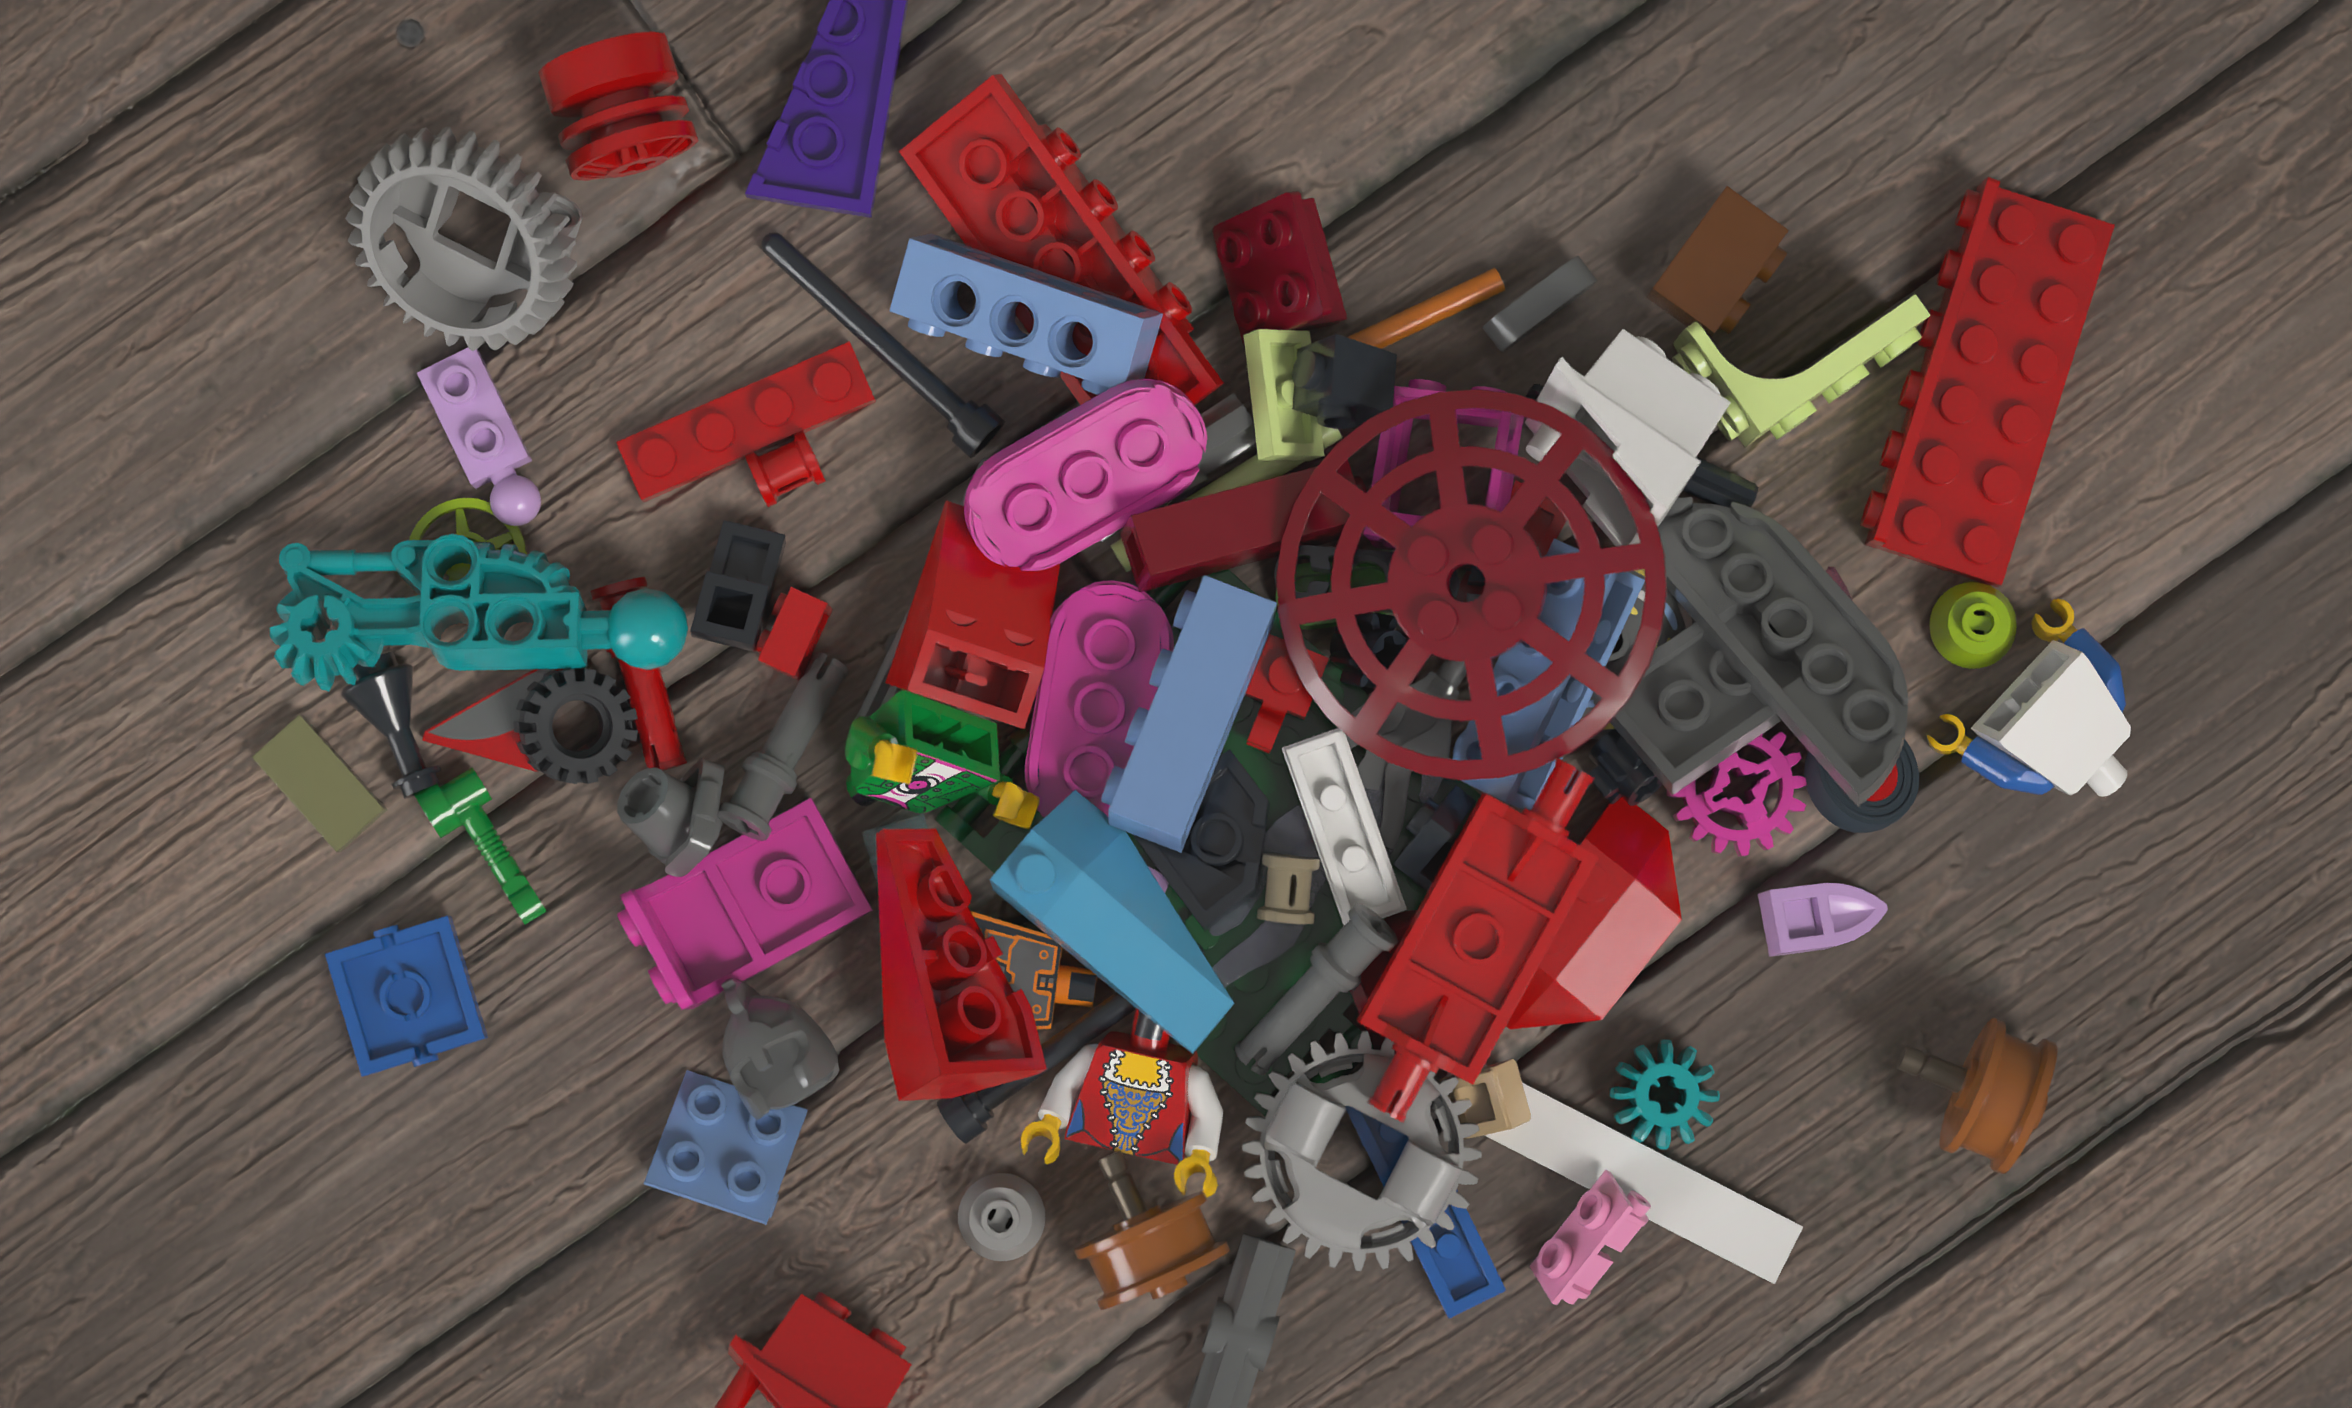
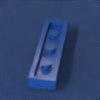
[1345,1105,1507,1319]

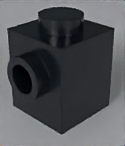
[1292,334,1397,429]

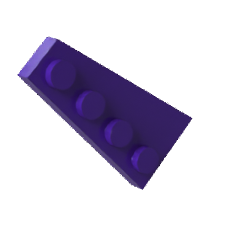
[745,0,908,218]

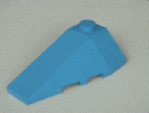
[990,790,1234,1054]

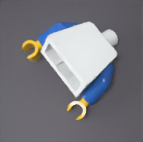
[1927,599,2131,797]

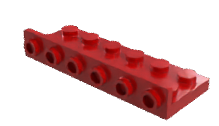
[1860,177,2115,587]

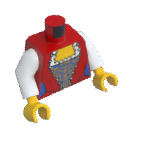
[1021,1008,1223,1197]

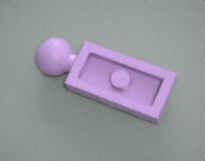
[417,348,541,526]

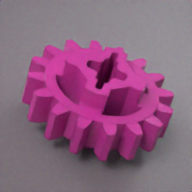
[1667,732,1807,857]

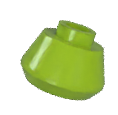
[1929,582,2017,669]

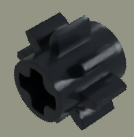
[1329,612,1409,689]
[1588,729,1662,806]

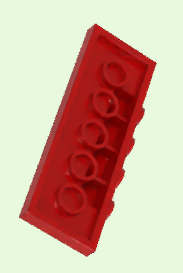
[899,74,1224,406]

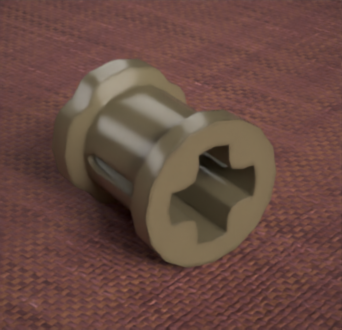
[1257,853,1320,924]

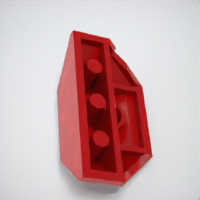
[1506,797,1682,1030]

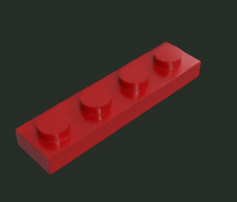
[616,341,876,502]

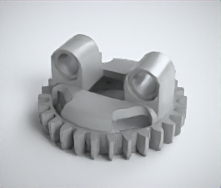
[346,127,583,351]
[1242,1031,1481,1271]

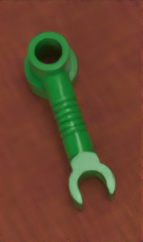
[414,767,547,925]

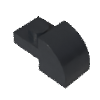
[690,520,786,652]

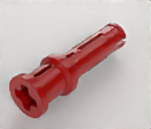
[590,577,687,771]

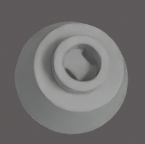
[958,1173,1045,1261]

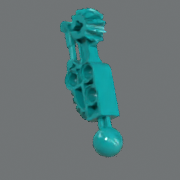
[270,534,688,692]

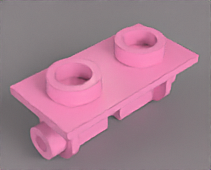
[1530,1170,1651,1305]

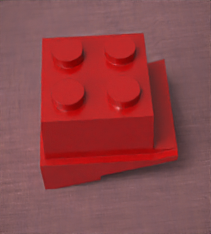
[715,1292,912,1408]

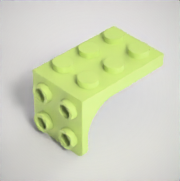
[1672,294,1930,447]

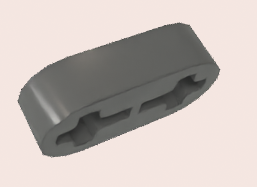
[1482,256,1597,353]

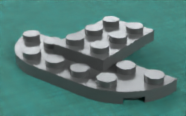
[1593,497,1908,806]

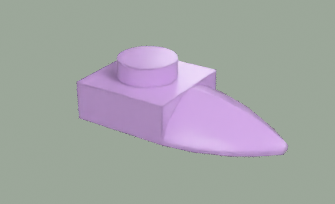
[1758,883,1888,957]

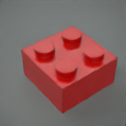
[755,587,833,681]

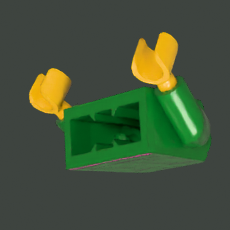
[845,689,1040,829]

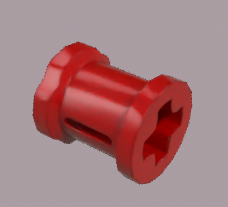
[745,430,826,508]

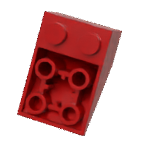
[885,500,1060,729]

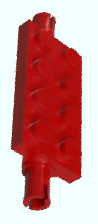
[1357,758,1599,1123]

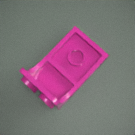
[617,798,874,1010]

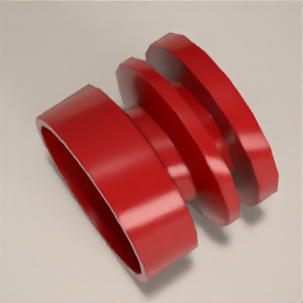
[538,31,699,181]

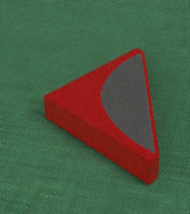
[422,669,564,772]

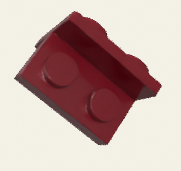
[1212,191,1348,346]

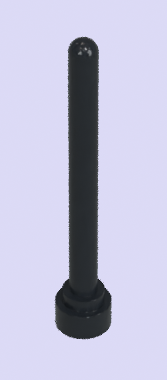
[761,232,1005,458]
[937,943,1205,1144]

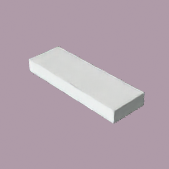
[1282,728,1407,926]

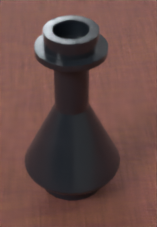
[341,652,441,799]

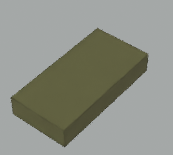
[252,714,388,852]

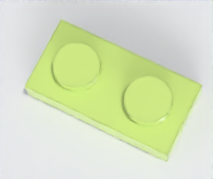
[1243,329,1325,461]

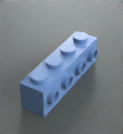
[1452,539,1645,810]
[1101,575,1277,853]

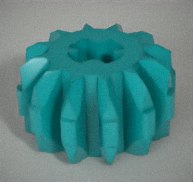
[1609,1039,1720,1149]

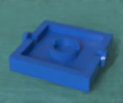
[325,916,488,1077]

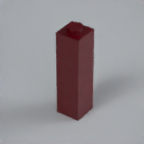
[1120,459,1367,592]

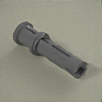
[718,652,849,841]
[1234,903,1399,1075]

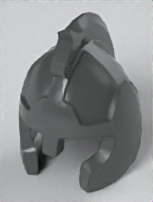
[721,978,839,1120]

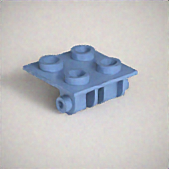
[644,1070,808,1225]

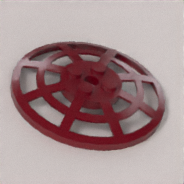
[1276,389,1667,780]

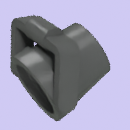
[617,758,724,877]

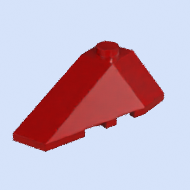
[876,828,1047,1101]

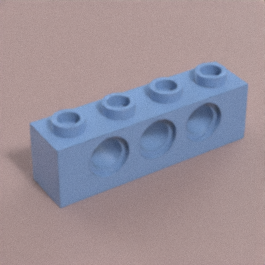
[889,234,1163,395]

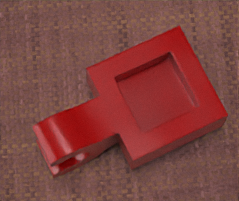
[1245,634,1329,754]

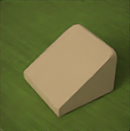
[1440,1059,1531,1140]

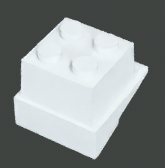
[1525,329,1731,546]

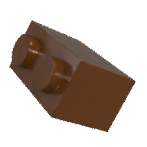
[1646,186,1789,338]

